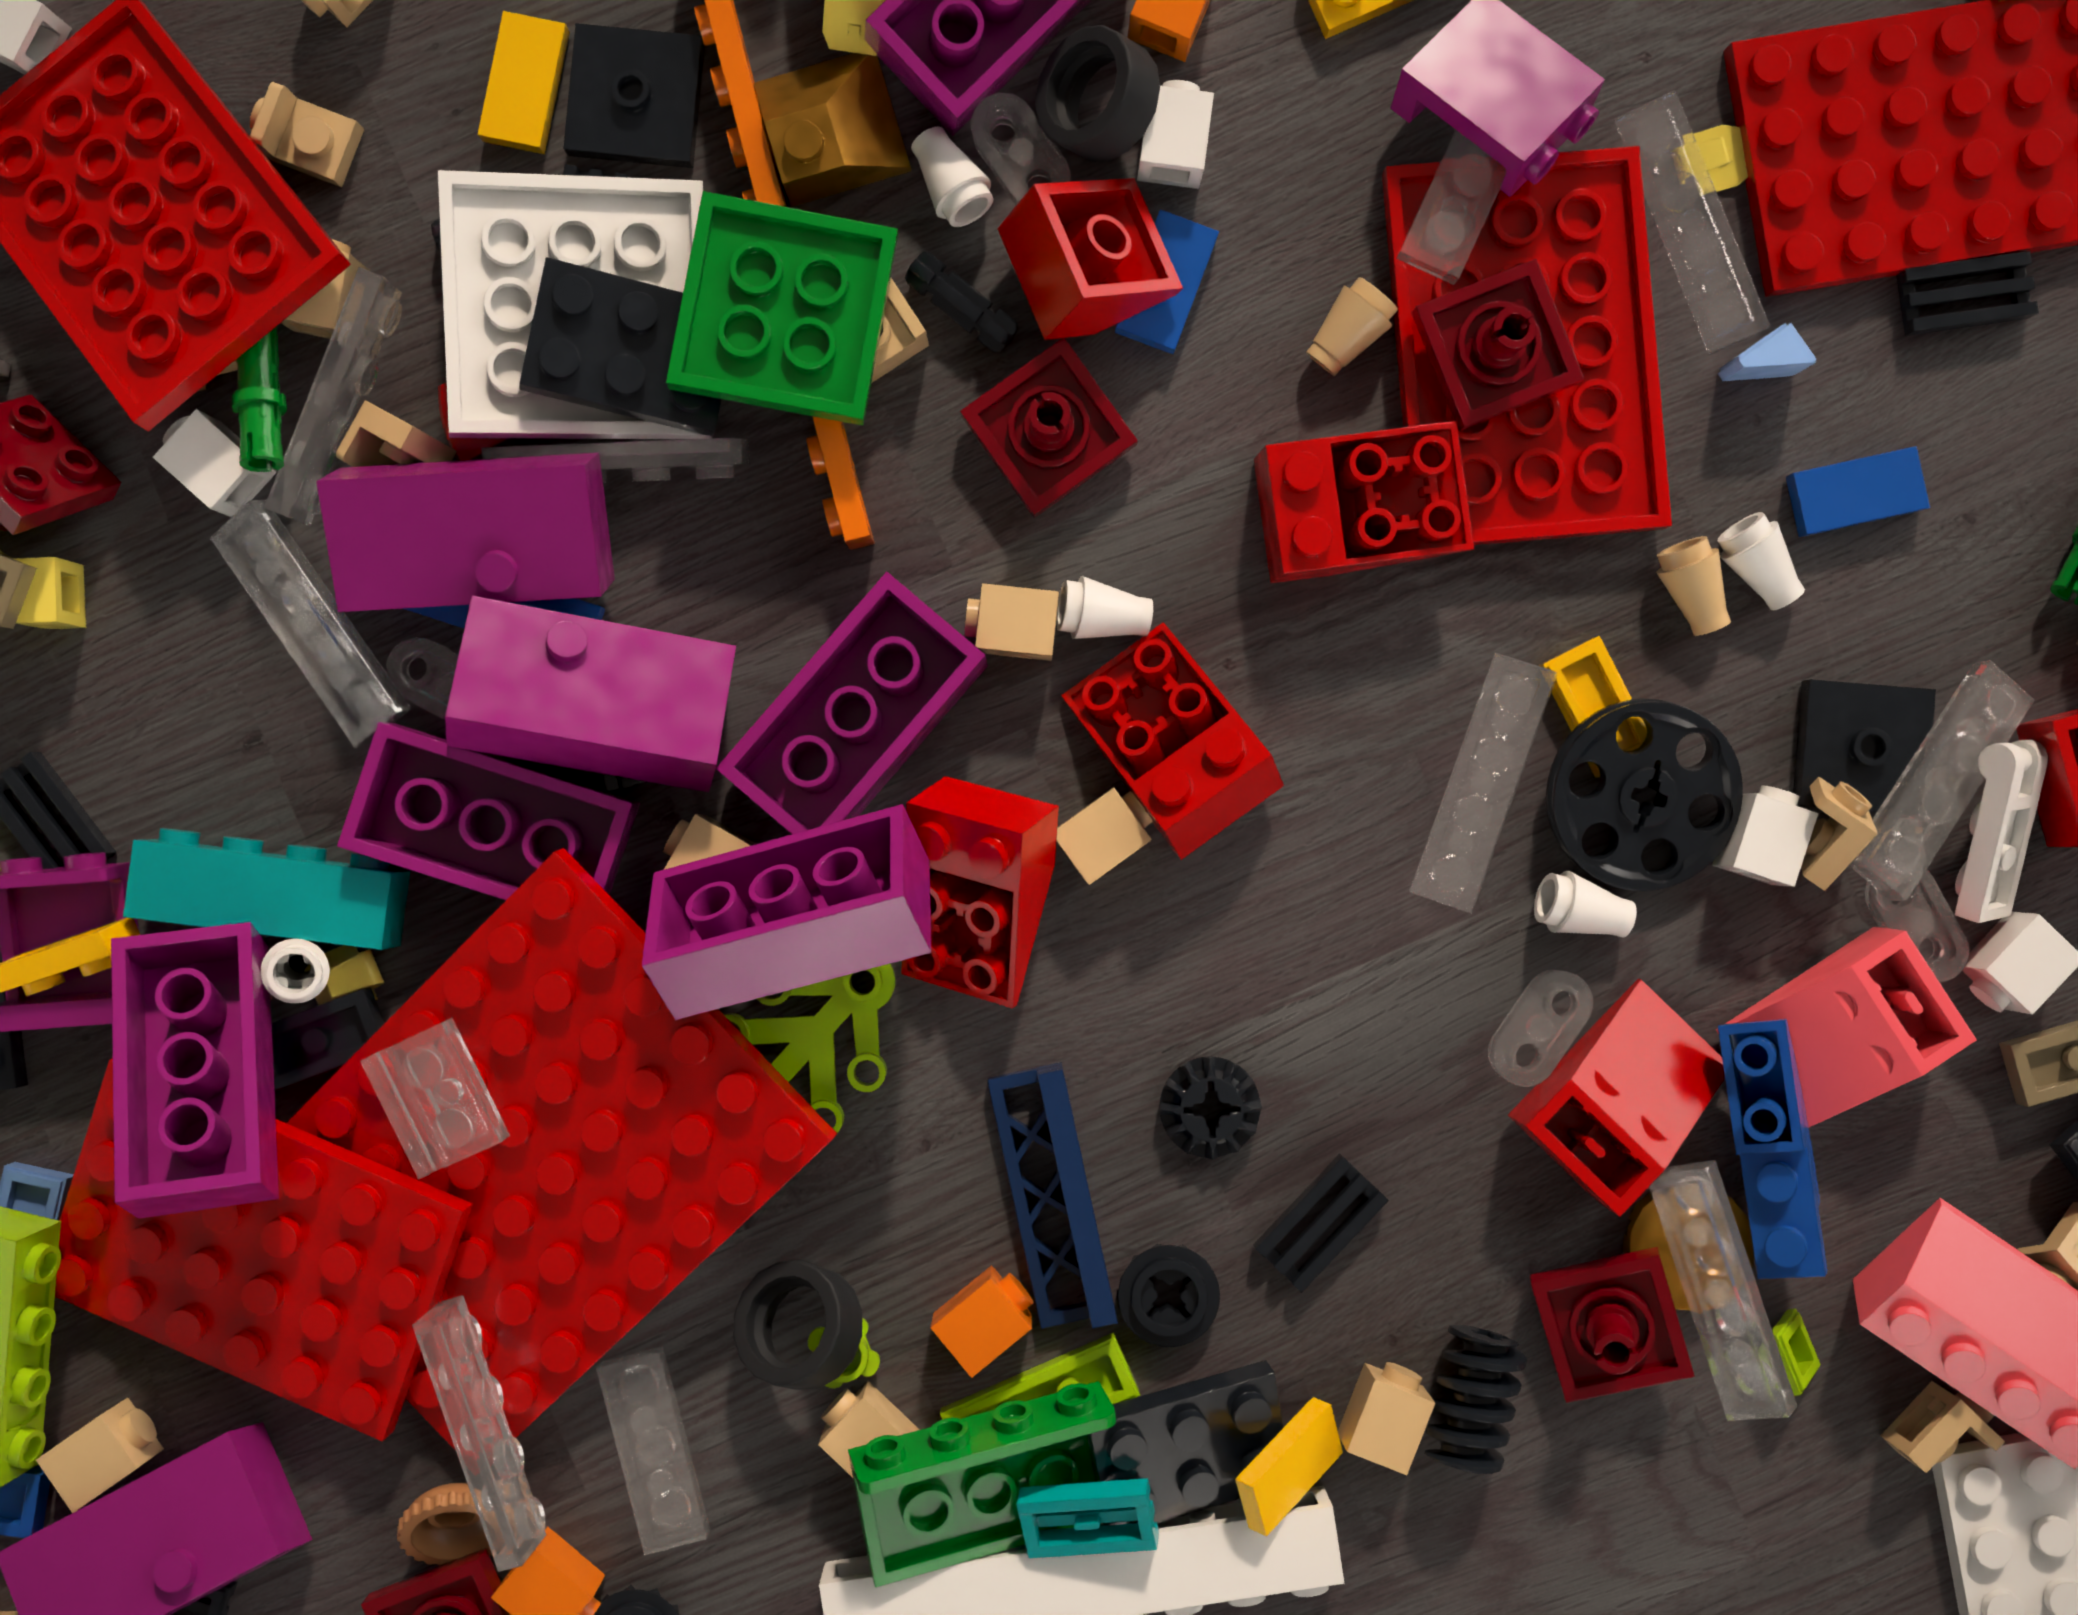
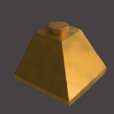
[754,53,911,207]

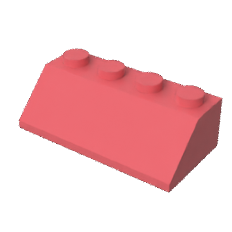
[1853,1198,2078,1469]

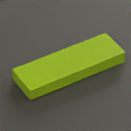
[940,1332,1140,1419]

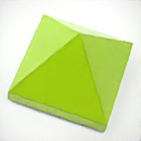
[1754,1308,1821,1396]

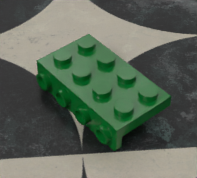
[848,1381,1116,1588]

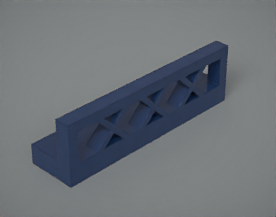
[988,1062,1118,1329]

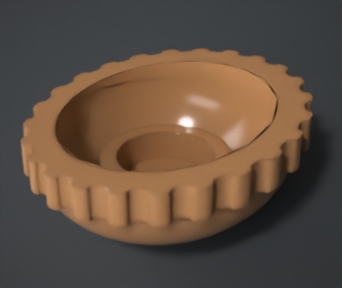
[397,1483,511,1566]

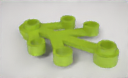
[724,964,896,1133]

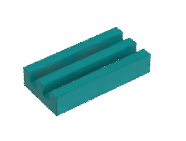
[1016,1478,1159,1559]

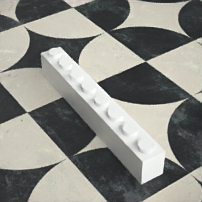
[819,1486,1345,1615]

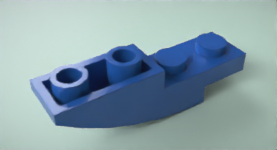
[1718,1019,1828,1279]

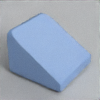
[1718,323,1816,381]

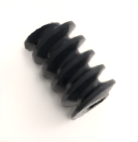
[1424,1325,1527,1474]

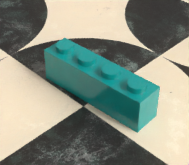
[123,828,410,950]

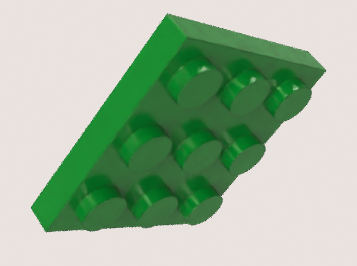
[666,191,898,426]

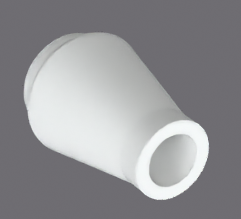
[911,127,994,227]
[1717,512,1805,610]
[1056,576,1153,639]
[1534,871,1637,938]
[261,939,330,1003]

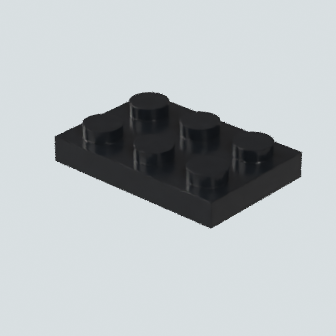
[519,257,722,437]
[1087,1360,1283,1526]

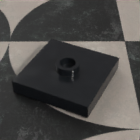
[563,23,705,168]
[1793,679,1936,816]

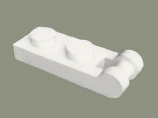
[1954,740,2048,923]

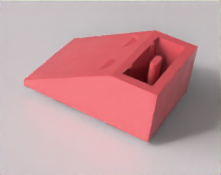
[1716,927,1977,1127]

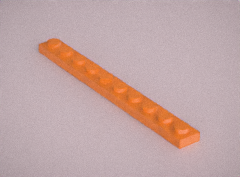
[694,0,875,550]

